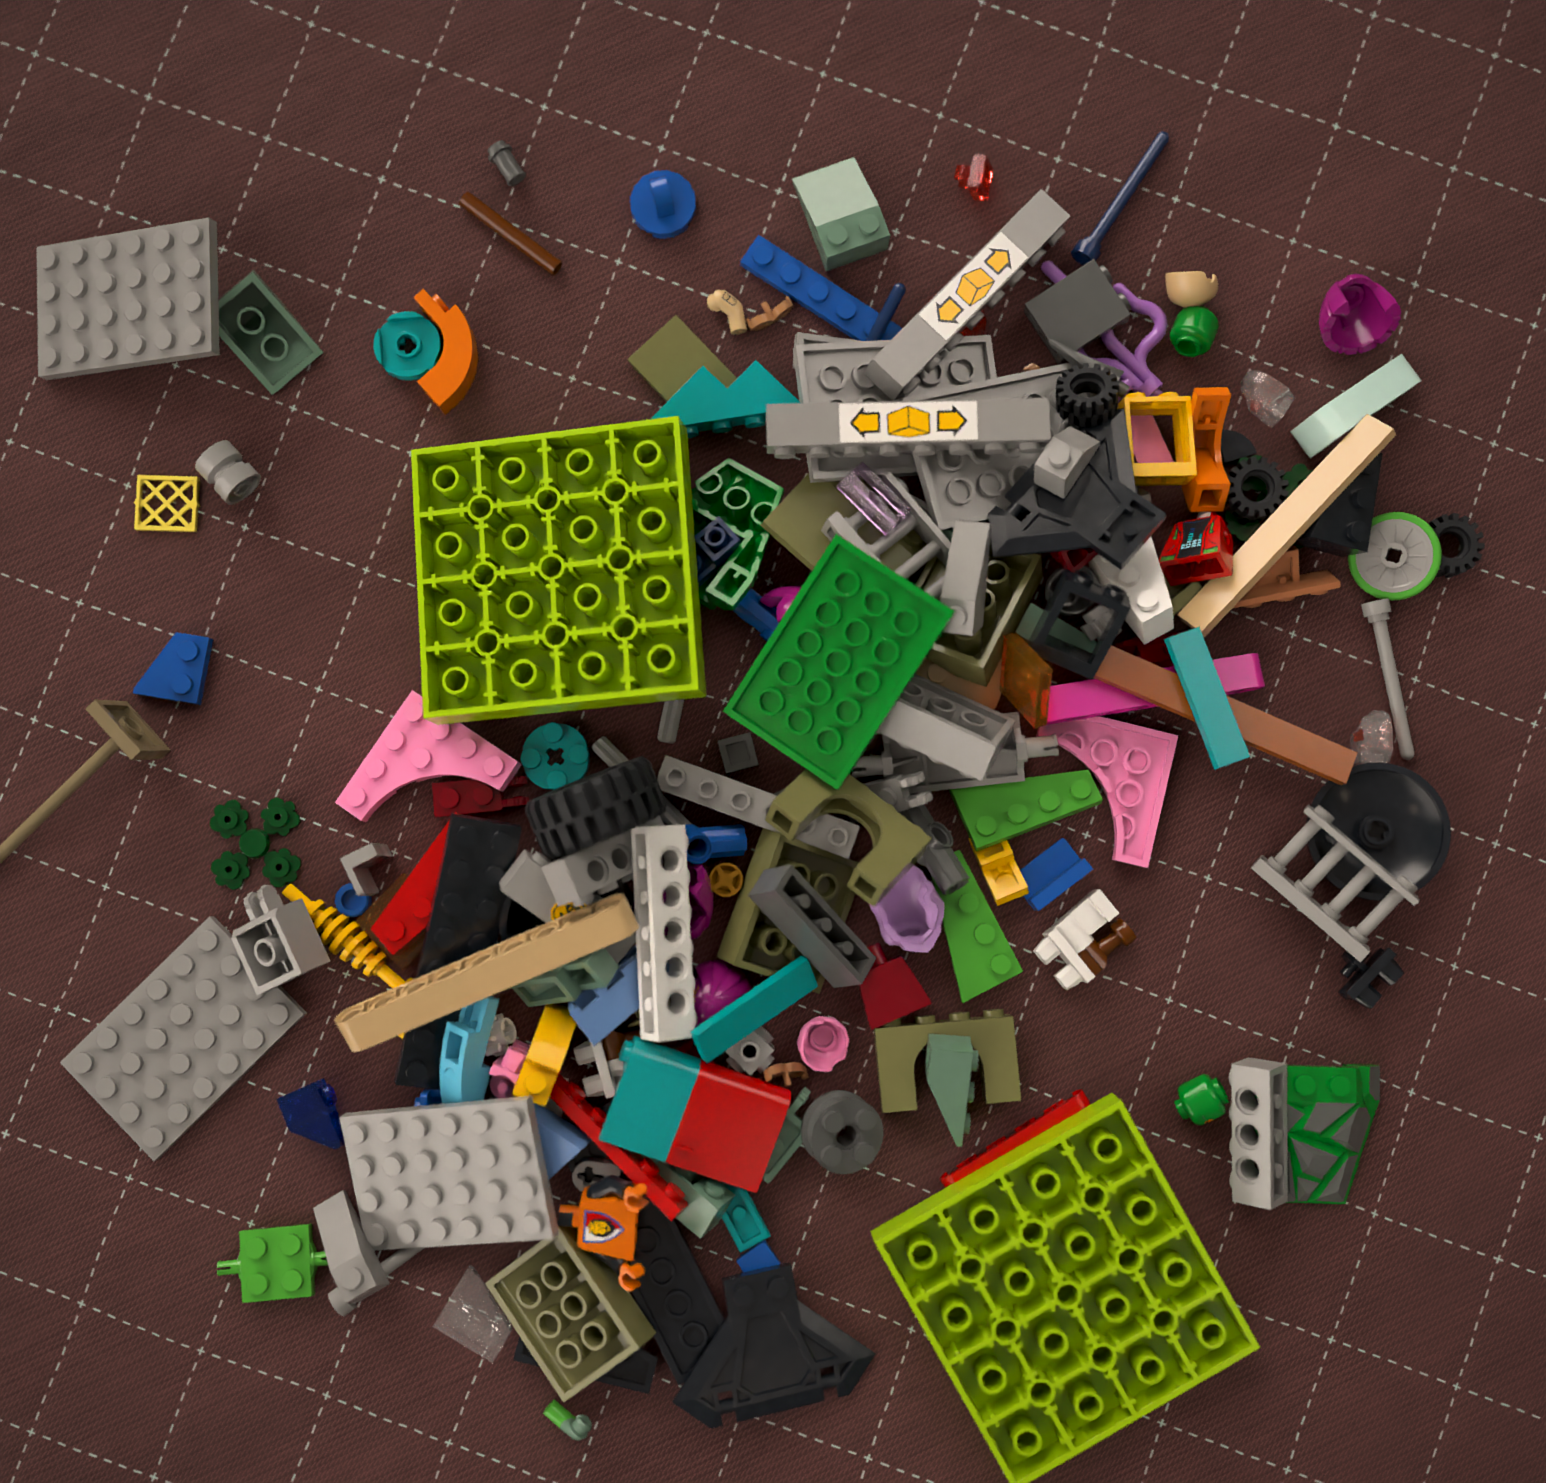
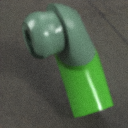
[543,1399,592,1440]

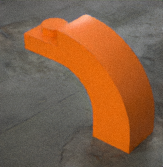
[413,289,478,415]
[1182,387,1231,512]

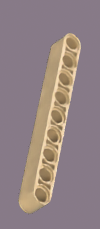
[335,893,639,1052]

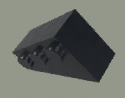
[1294,451,1383,557]

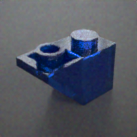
[276,1078,345,1149]

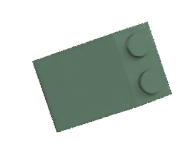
[792,157,890,271]
[218,270,323,395]

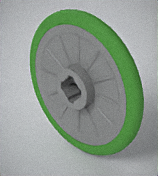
[1348,512,1442,600]

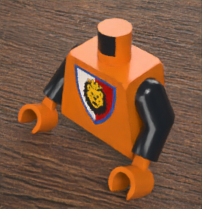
[558,1175,649,1291]

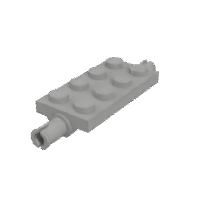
[852,712,1059,794]

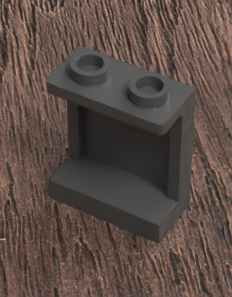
[1024,259,1131,365]

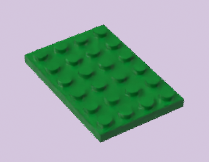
[723,534,956,790]

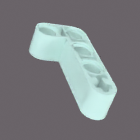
[1291,354,1422,458]

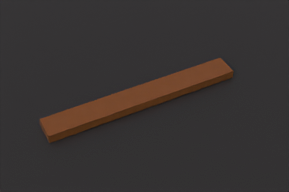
[1094,646,1357,785]

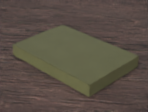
[627,315,737,403]

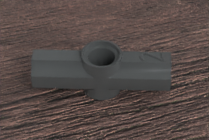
[899,793,970,895]

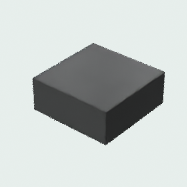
[718,732,759,774]

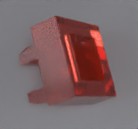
[954,154,994,201]

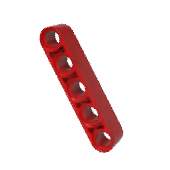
[939,1089,1091,1188]

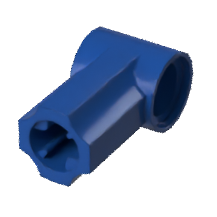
[733,589,779,641]
[685,824,747,864]

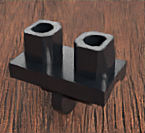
[1338,947,1404,1009]

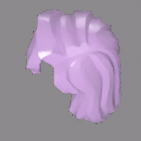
[870,865,945,953]

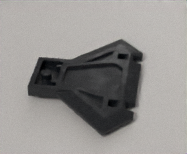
[988,408,1166,570]
[672,1262,876,1429]

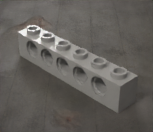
[657,755,860,859]

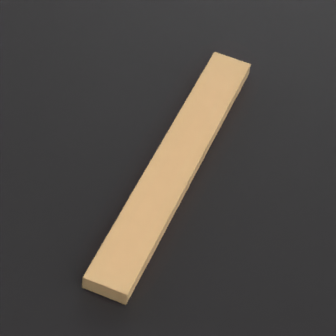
[1177,414,1396,637]

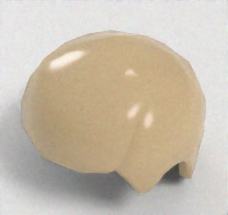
[1165,271,1218,308]

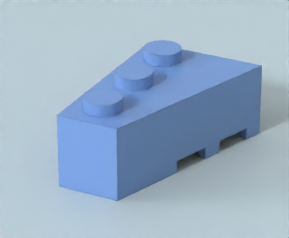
[568,945,670,1046]
[534,1104,592,1180]

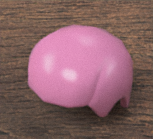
[797,1016,849,1072]

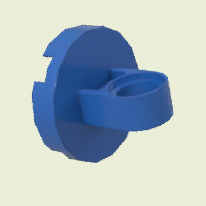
[630,170,696,239]

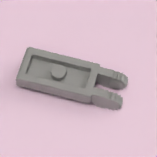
[848,771,933,823]

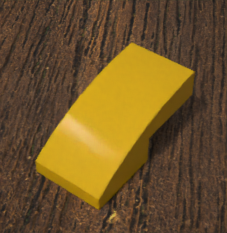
[969,838,1029,906]

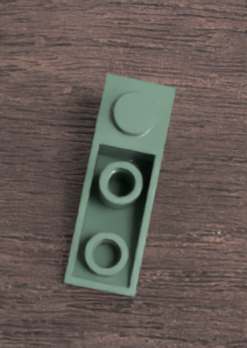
[925,1033,978,1147]
[641,1154,735,1239]

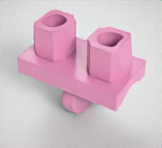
[488,1039,530,1098]

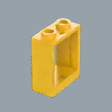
[1117,392,1197,486]

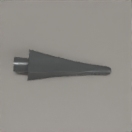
[1048,339,1130,398]

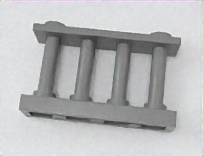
[821,471,951,599]
[1251,804,1419,962]

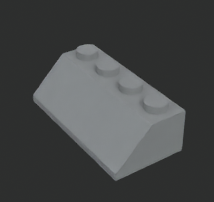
[876,674,1016,781]

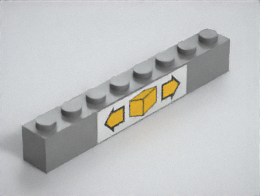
[864,189,1070,401]
[766,398,1051,459]

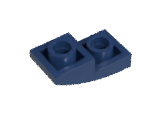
[695,516,741,588]

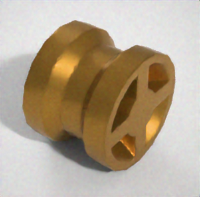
[709,863,743,897]

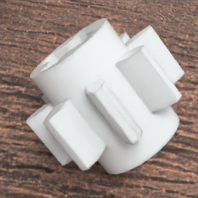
[485,1013,516,1057]

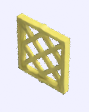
[134,475,200,532]

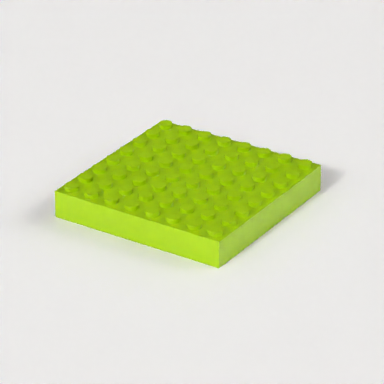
[411,416,706,725]
[871,1093,1260,1483]

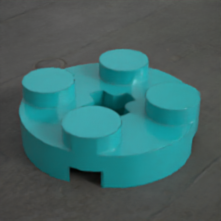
[373,311,443,380]
[520,722,590,790]

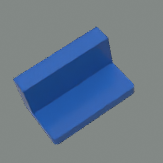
[1020,838,1093,911]

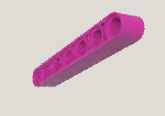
[1033,653,1265,726]

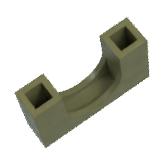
[765,769,932,907]
[873,1009,1022,1113]

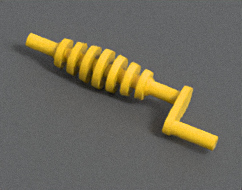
[282,883,414,1040]

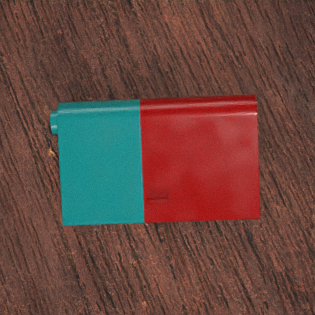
[598,1036,792,1193]

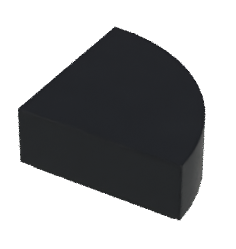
[1221,430,1257,465]

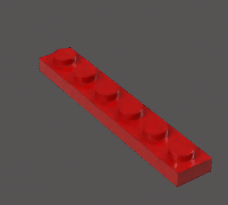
[549,1068,689,1221]

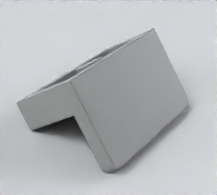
[340,843,393,896]

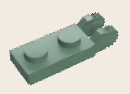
[762,1087,811,1184]

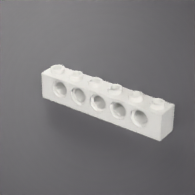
[631,825,697,1042]

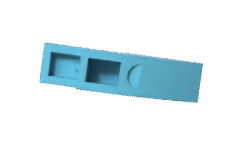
[440,996,499,1104]

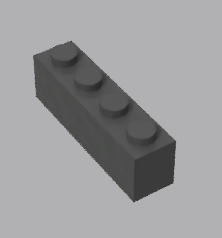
[748,864,876,988]

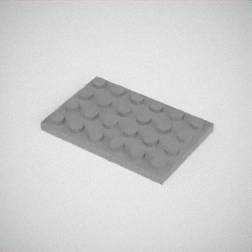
[37,218,220,380]
[793,335,997,483]
[899,363,1096,531]
[60,916,307,1161]
[339,1095,559,1250]

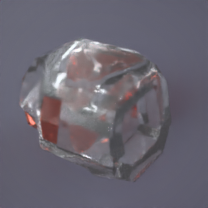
[1240,370,1295,428]
[1350,710,1393,765]

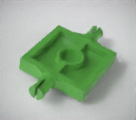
[217,1223,328,1303]

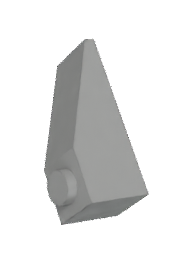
[941,520,991,636]
[313,1190,390,1304]

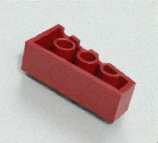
[371,812,458,956]

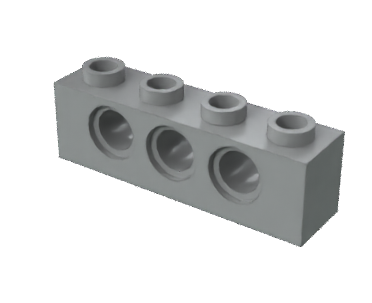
[541,815,665,907]
[1229,1057,1288,1210]

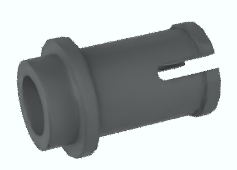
[488,140,526,186]

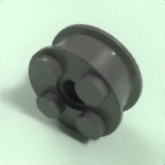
[801,1090,883,1174]

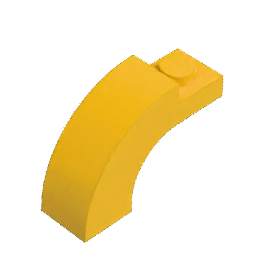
[512,1003,576,1107]

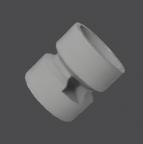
[195,440,261,505]

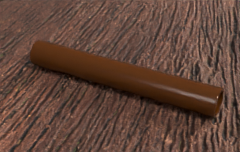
[459,191,563,276]

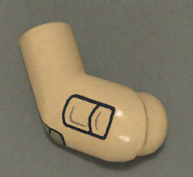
[707,290,747,335]

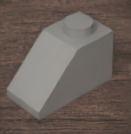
[1034,426,1100,499]

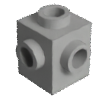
[725,1026,775,1076]

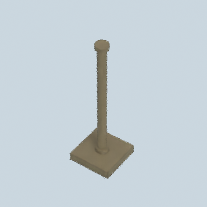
[0,700,171,864]

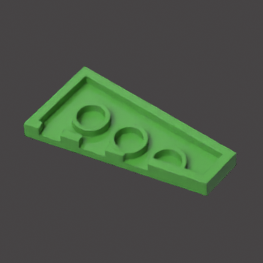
[949,770,1103,852]
[930,850,1023,1003]

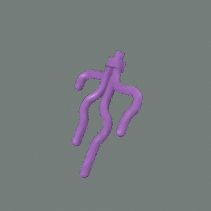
[1041,261,1168,402]

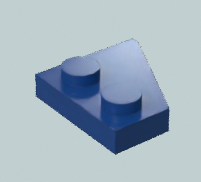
[133,632,213,705]

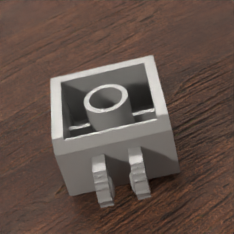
[231,884,330,995]

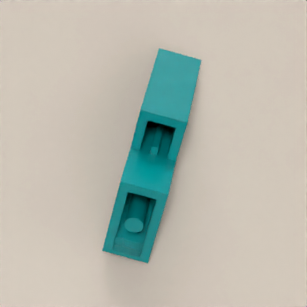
[651,360,800,438]

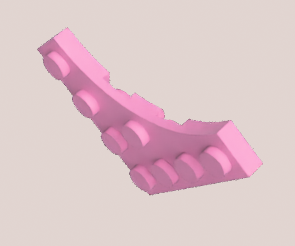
[335,690,522,822]
[1036,716,1178,868]

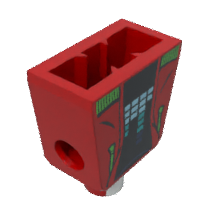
[1158,512,1233,586]

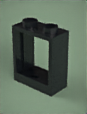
[1029,569,1131,680]

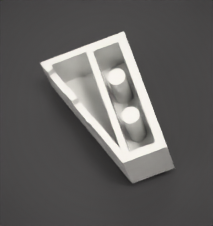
[1088,537,1174,645]

